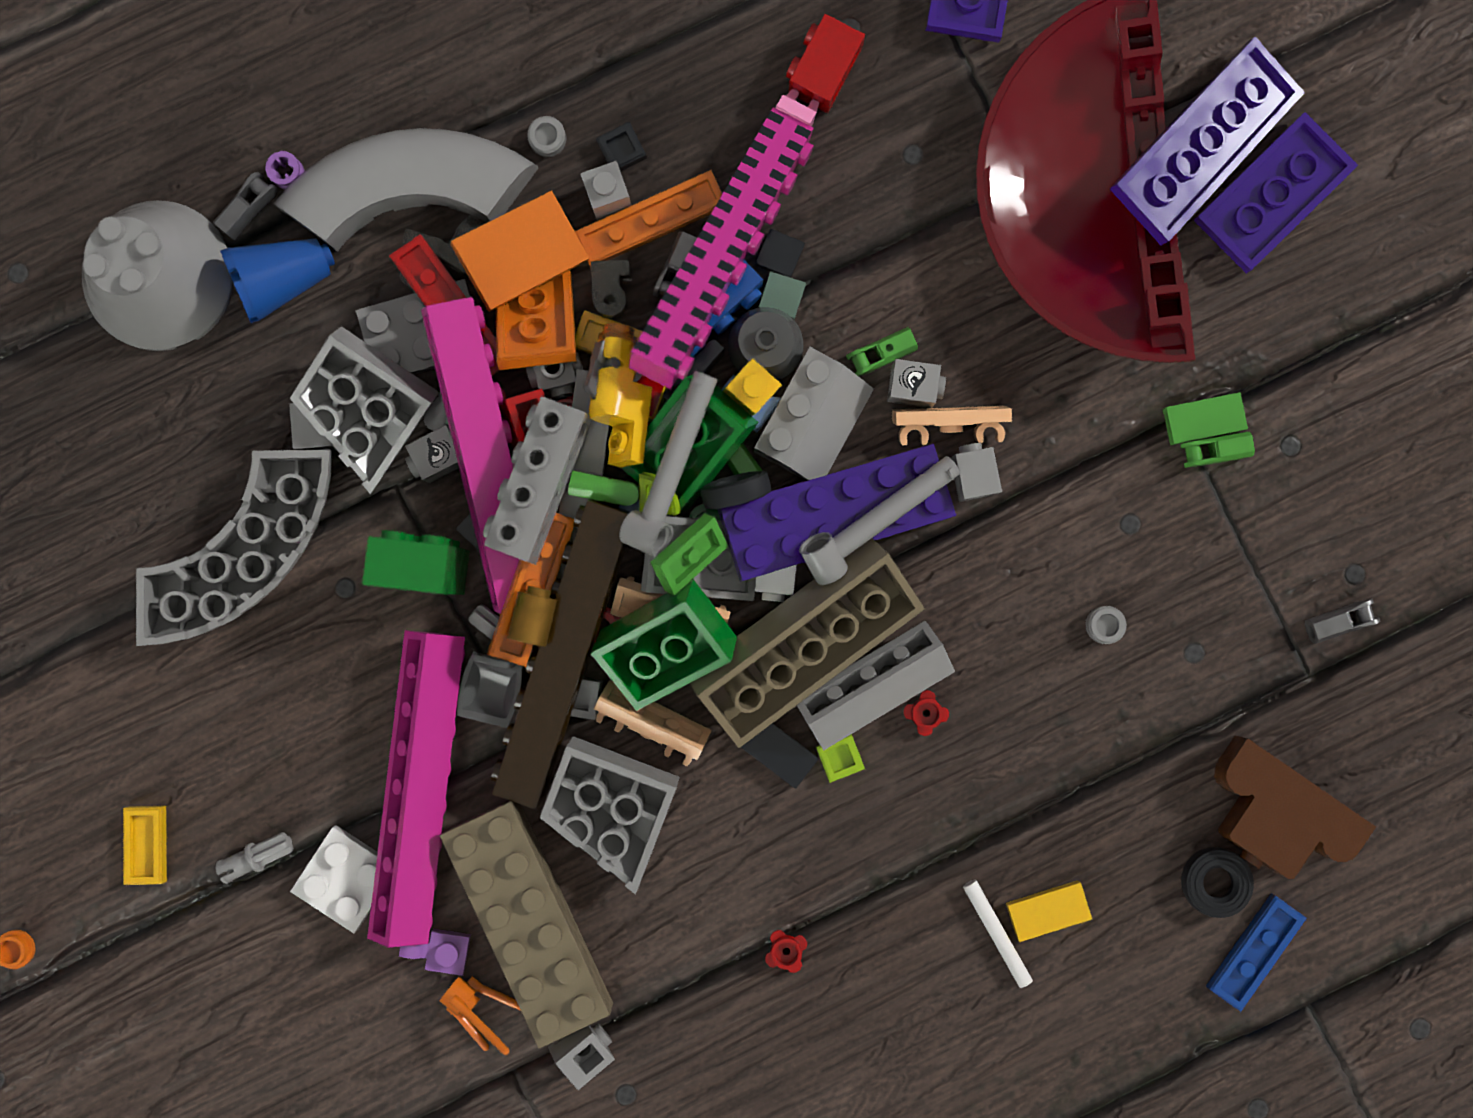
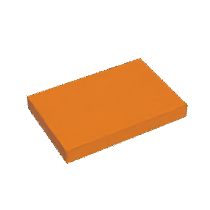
[450,190,589,312]
[496,270,577,370]

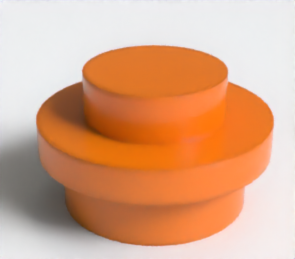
[0,930,35,969]

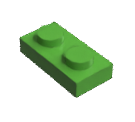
[650,514,728,596]

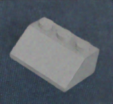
[754,347,874,481]

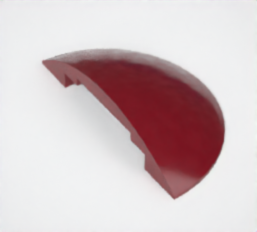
[976,0,1196,363]

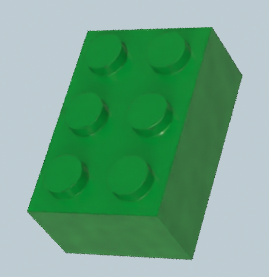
[622,372,759,516]
[362,530,470,595]
[591,579,737,711]

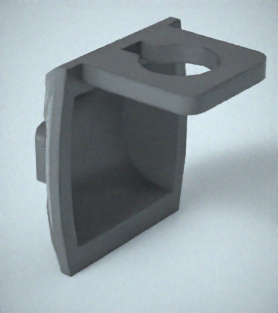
[457,651,523,728]

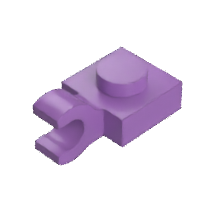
[399,929,471,976]

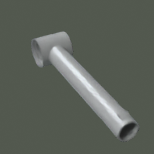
[620,371,718,557]
[799,456,960,585]

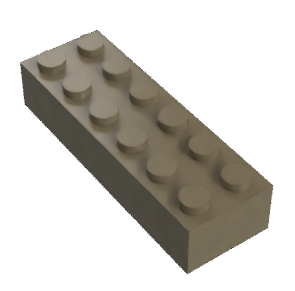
[690,538,925,748]
[440,800,613,1049]

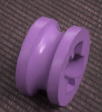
[265,151,304,189]

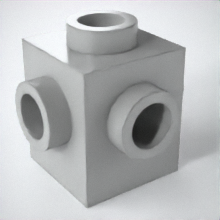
[526,353,583,400]

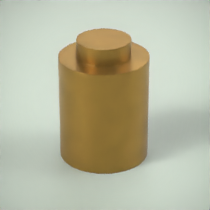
[507,586,557,647]

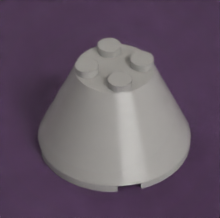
[82,200,234,351]

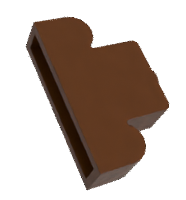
[1214,735,1376,879]

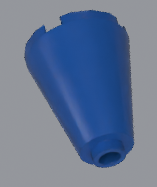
[220,238,335,324]

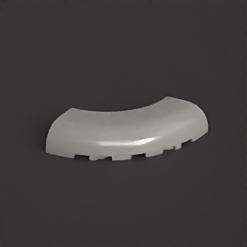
[273,128,538,252]
[136,450,332,646]

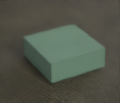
[759,271,806,320]

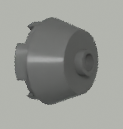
[728,307,803,380]

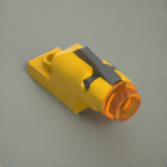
[584,323,652,468]

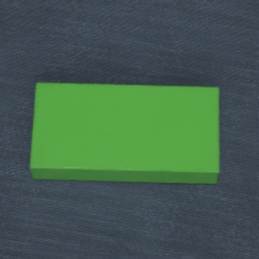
[1163,392,1248,446]

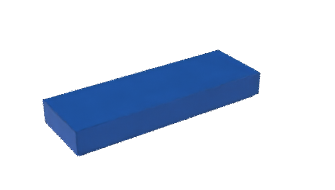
[1206,893,1307,1012]

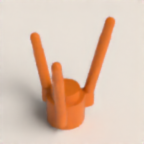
[440,976,521,1055]

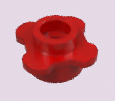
[903,690,949,736]
[765,930,807,973]

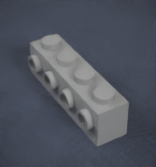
[483,396,591,565]
[797,621,955,751]

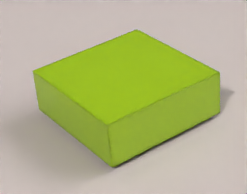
[815,734,865,783]

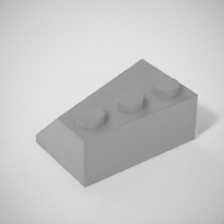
[290,326,440,494]
[540,736,680,895]

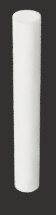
[963,879,1033,988]

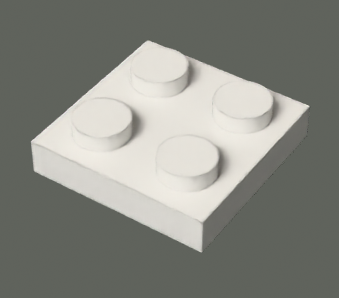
[290,825,378,933]

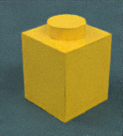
[723,358,782,416]

